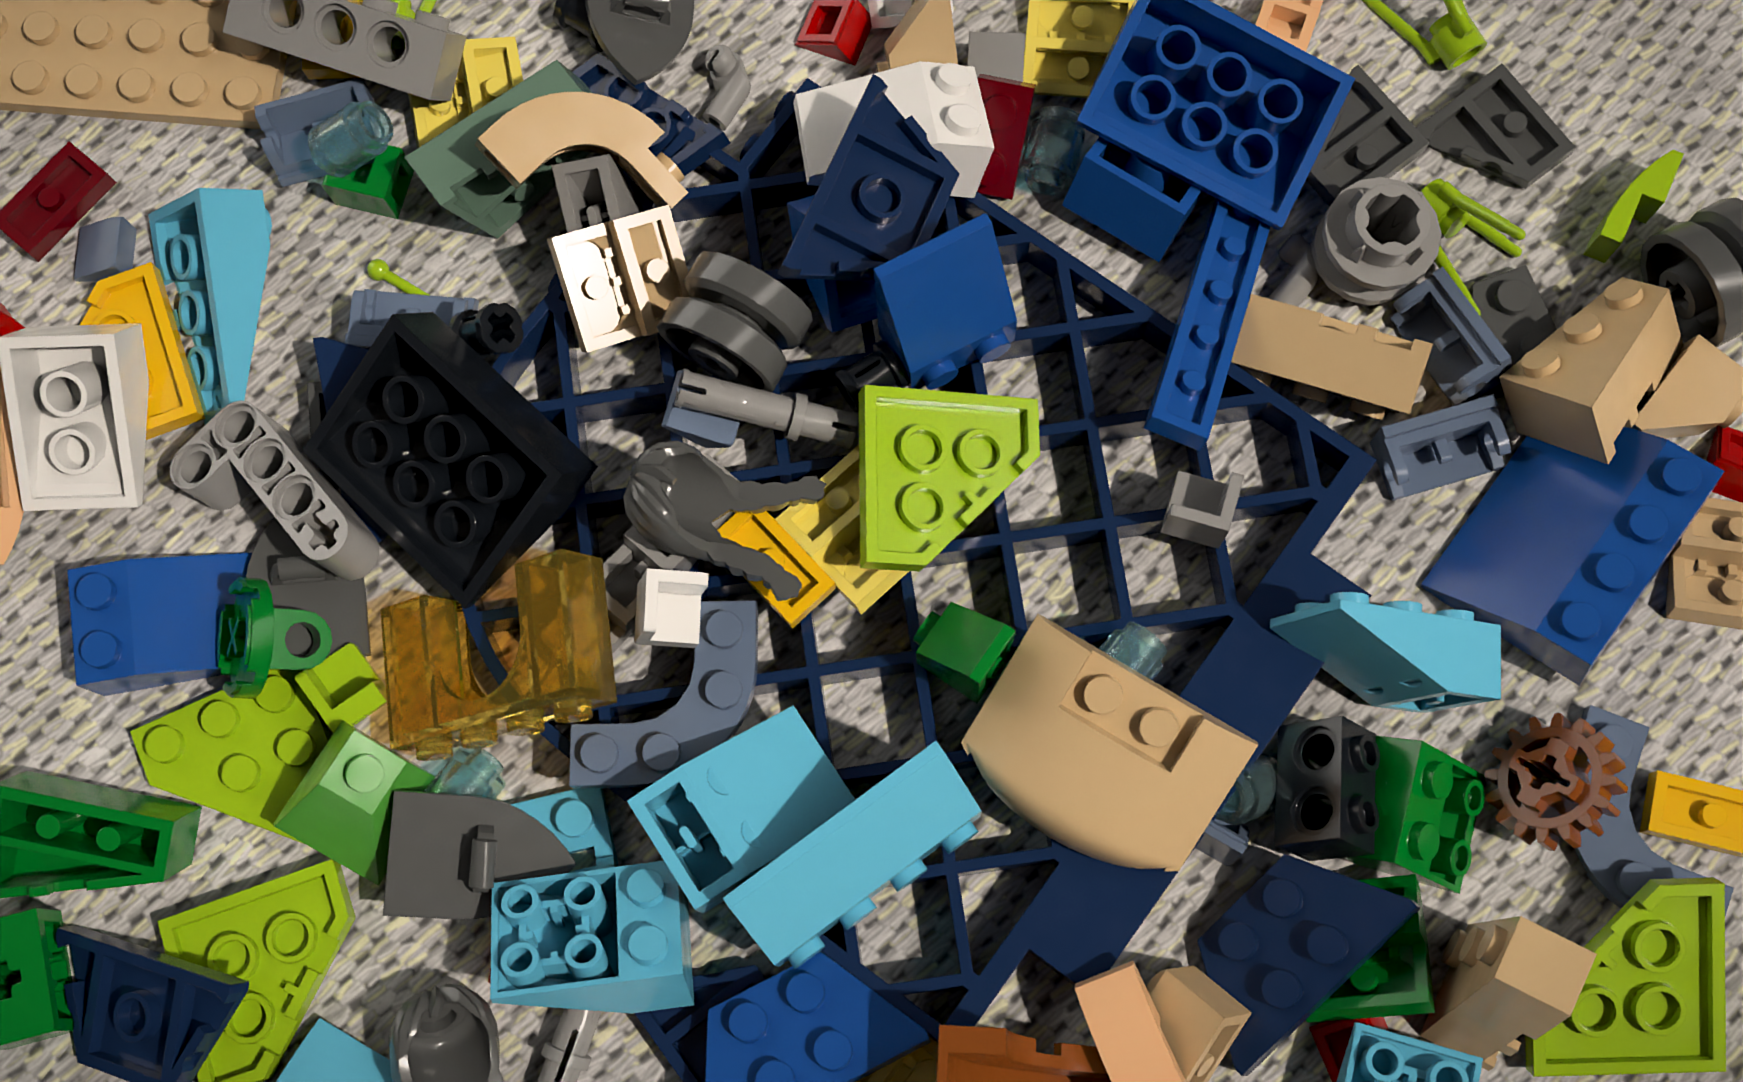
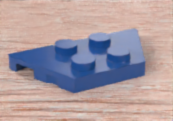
[705,952,931,1082]

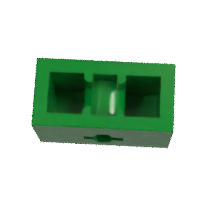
[0,908,74,1050]

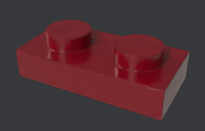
[977,74,1036,200]
[0,141,117,262]

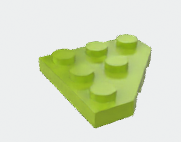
[858,385,1040,572]
[130,670,331,844]
[157,859,356,1082]
[1525,877,1726,1077]

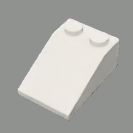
[793,61,994,198]
[0,323,149,511]

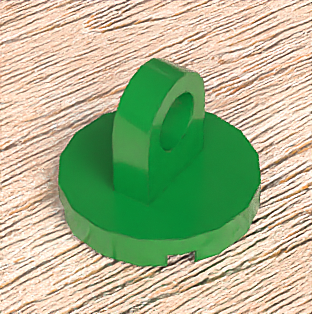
[217,577,332,699]

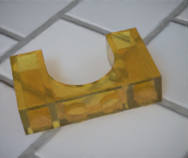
[380,549,617,761]

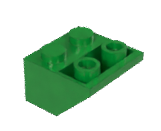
[1344,735,1485,894]

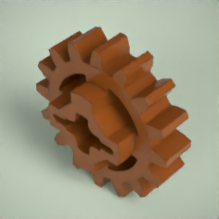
[1484,713,1628,851]

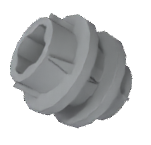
[1311,177,1441,305]

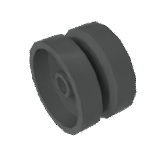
[1639,198,1743,347]
[657,251,813,392]

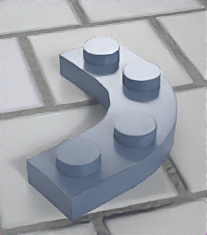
[569,601,758,789]
[1562,705,1734,916]

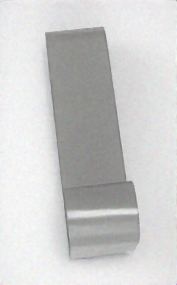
[170,400,379,581]

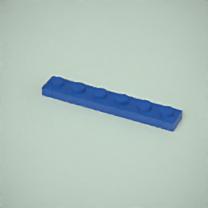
[1144,198,1270,451]

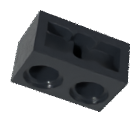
[1274,716,1380,861]

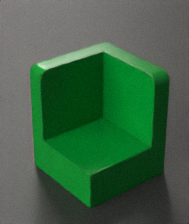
[321,143,414,219]

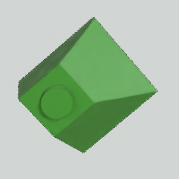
[273,720,446,886]

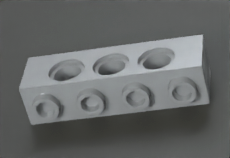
[223,0,467,101]

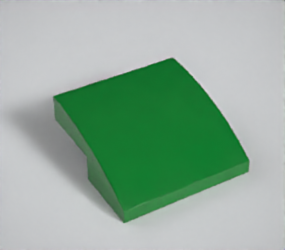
[1306,874,1435,1023]

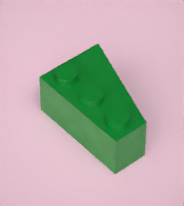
[0,771,202,898]

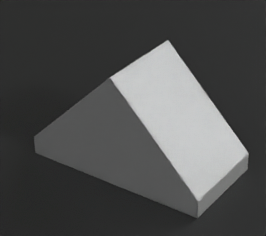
[551,153,640,233]

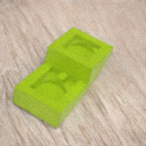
[1583,150,1684,263]

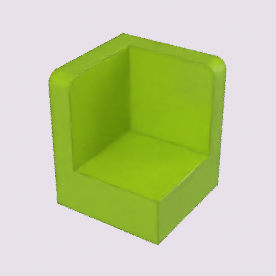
[294,643,394,733]

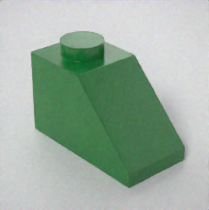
[913,602,1016,704]

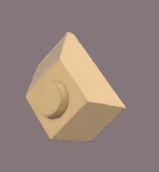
[876,0,958,73]
[1632,334,1743,439]
[1146,965,1252,1082]

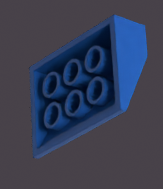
[1075,0,1356,231]
[1421,427,1725,685]

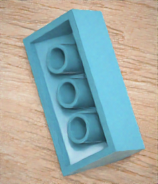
[723,741,982,969]

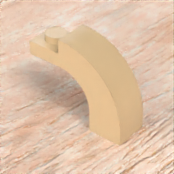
[475,92,688,209]

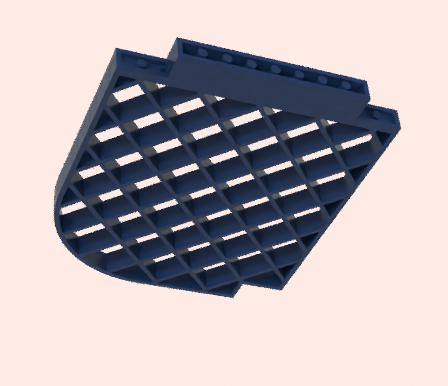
[461,78,1377,1040]

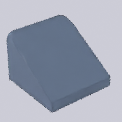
[74,217,137,282]
[661,371,740,448]
[1195,811,1250,866]

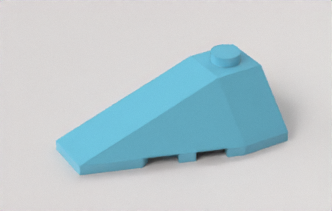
[148,188,272,425]

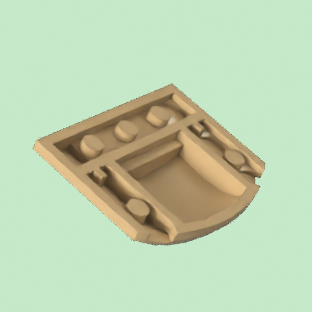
[961,613,1258,872]

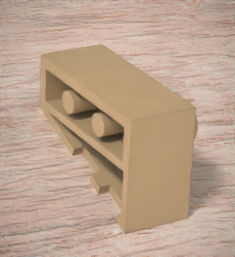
[1499,277,1684,464]
[1231,294,1433,421]
[1419,916,1597,1071]

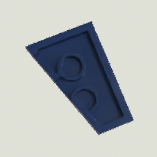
[572,53,731,197]

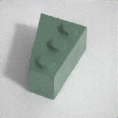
[404,60,592,239]

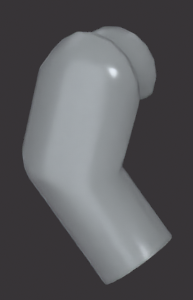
[703,45,751,131]
[1268,234,1319,306]

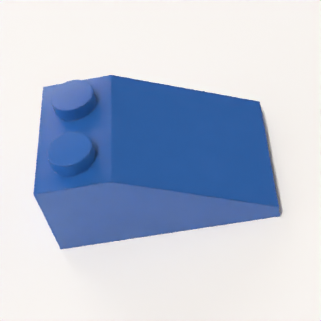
[1062,137,1204,262]
[873,213,1017,390]
[67,552,253,696]

